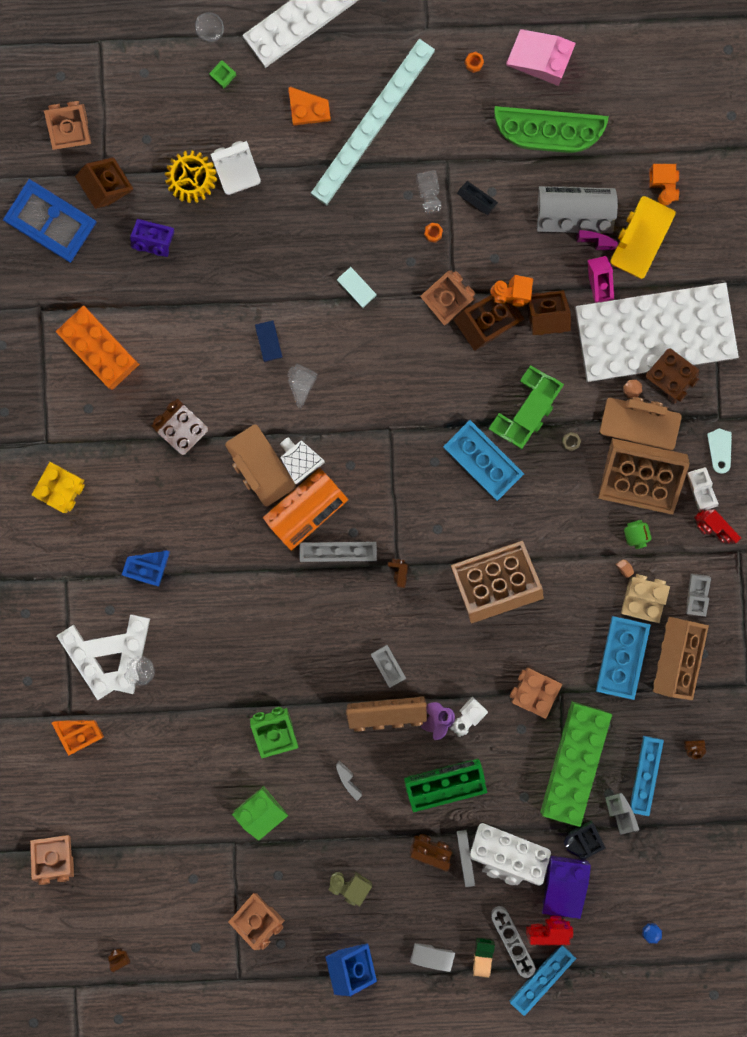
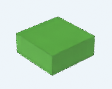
[209,60,236,89]

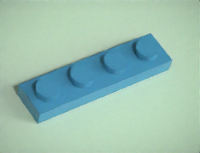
[630,736,664,816]
[509,945,576,1016]

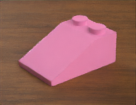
[506,29,576,86]

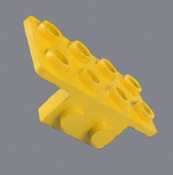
[610,196,676,279]

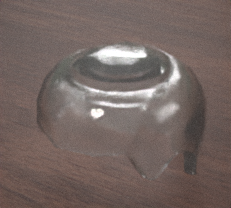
[195,12,224,43]
[124,656,155,687]

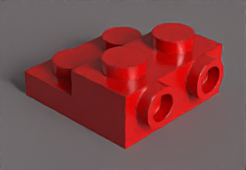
[694,509,741,544]
[526,916,573,945]

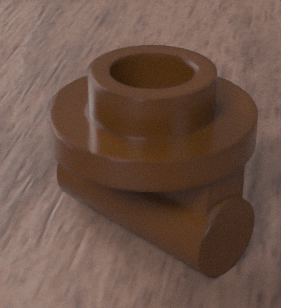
[684,740,706,759]
[108,949,130,972]

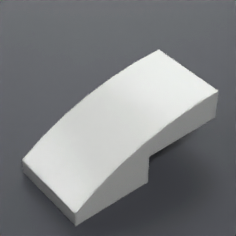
[687,467,719,512]

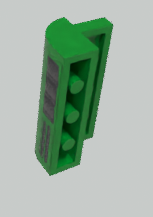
[404,758,488,812]

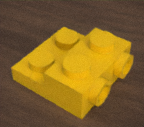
[32,462,85,514]

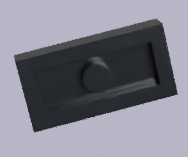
[457,181,498,215]

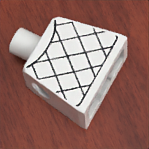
[280,437,325,485]

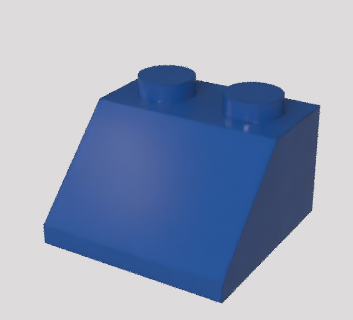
[326,944,377,996]

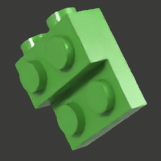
[250,707,298,759]

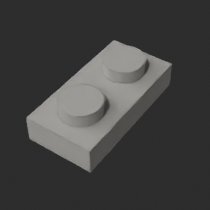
[371,645,406,688]

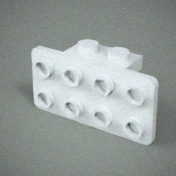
[470,823,551,886]

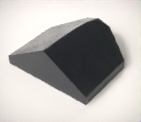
[563,820,606,860]

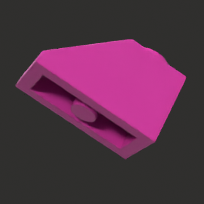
[587,256,614,303]

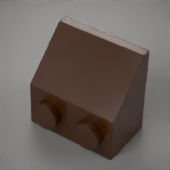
[75,157,133,209]
[527,290,571,335]

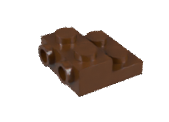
[410,834,452,872]

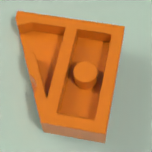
[288,87,331,126]

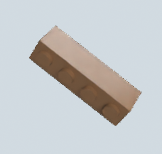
[653,617,709,700]

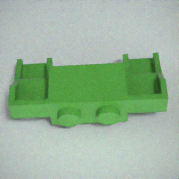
[488,365,564,450]

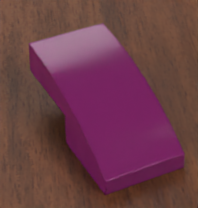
[577,230,618,250]

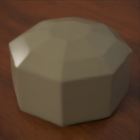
[561,432,581,452]

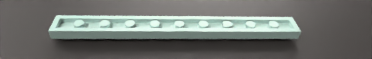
[311,39,435,206]

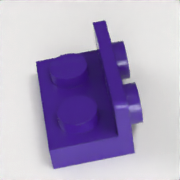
[130,219,174,257]

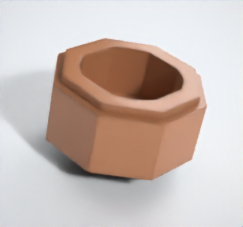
[623,380,642,399]
[616,559,634,578]

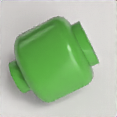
[624,520,651,549]

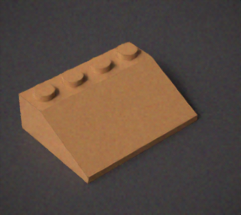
[598,438,690,515]
[451,541,544,624]
[347,697,427,732]

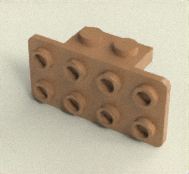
[599,397,682,451]
[225,425,296,507]

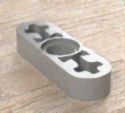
[457,830,475,887]

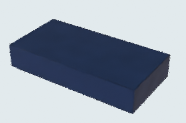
[255,320,283,363]

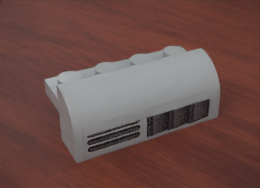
[537,186,618,233]

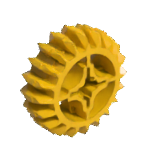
[165,151,217,203]

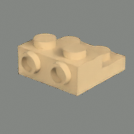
[621,574,670,623]

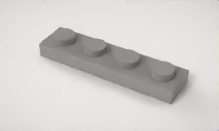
[300,542,377,562]

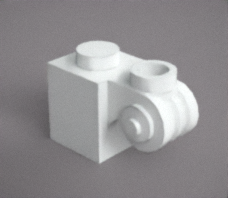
[449,696,488,737]

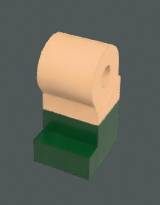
[473,937,495,978]

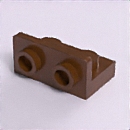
[388,559,408,588]

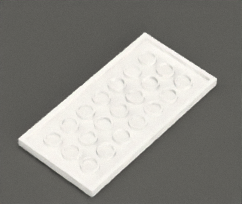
[575,283,739,382]

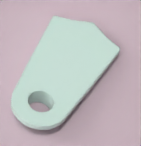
[707,428,732,474]

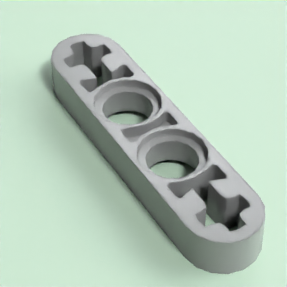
[491,906,535,978]

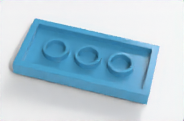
[443,420,524,501]
[596,616,651,700]

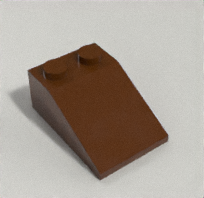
[454,295,524,351]

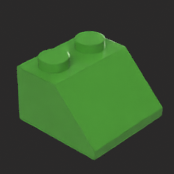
[232,786,288,841]

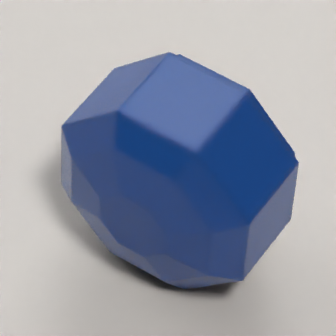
[643,923,662,943]

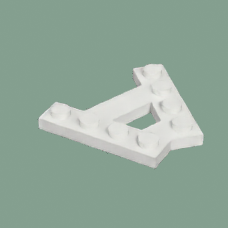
[57,614,150,700]

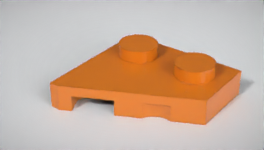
[52,720,104,756]

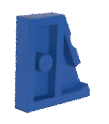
[122,550,170,587]

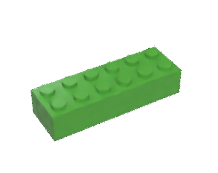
[540,701,612,827]

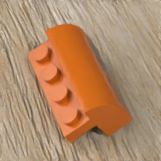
[263,467,349,551]

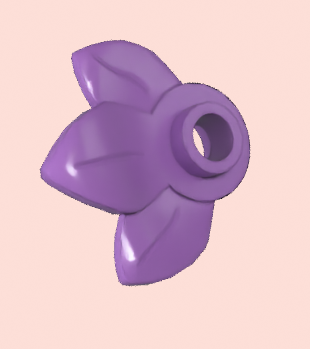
[421,702,455,740]

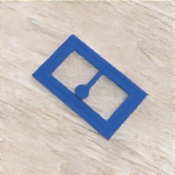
[3,179,97,263]

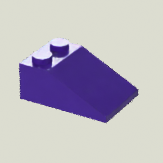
[542,856,591,919]

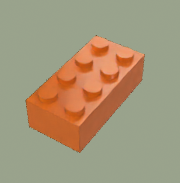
[55,305,140,390]

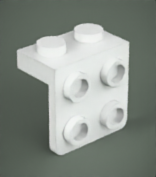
[211,141,261,195]

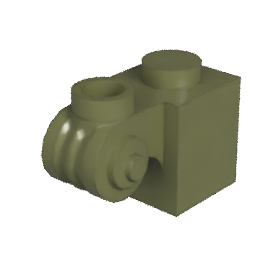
[329,872,372,906]

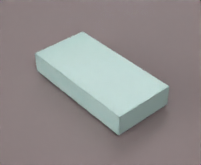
[337,267,377,308]

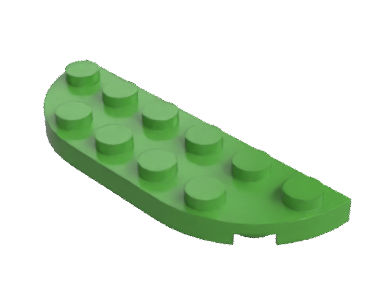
[494,106,609,153]

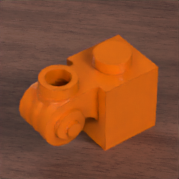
[649,164,679,206]
[490,275,533,307]

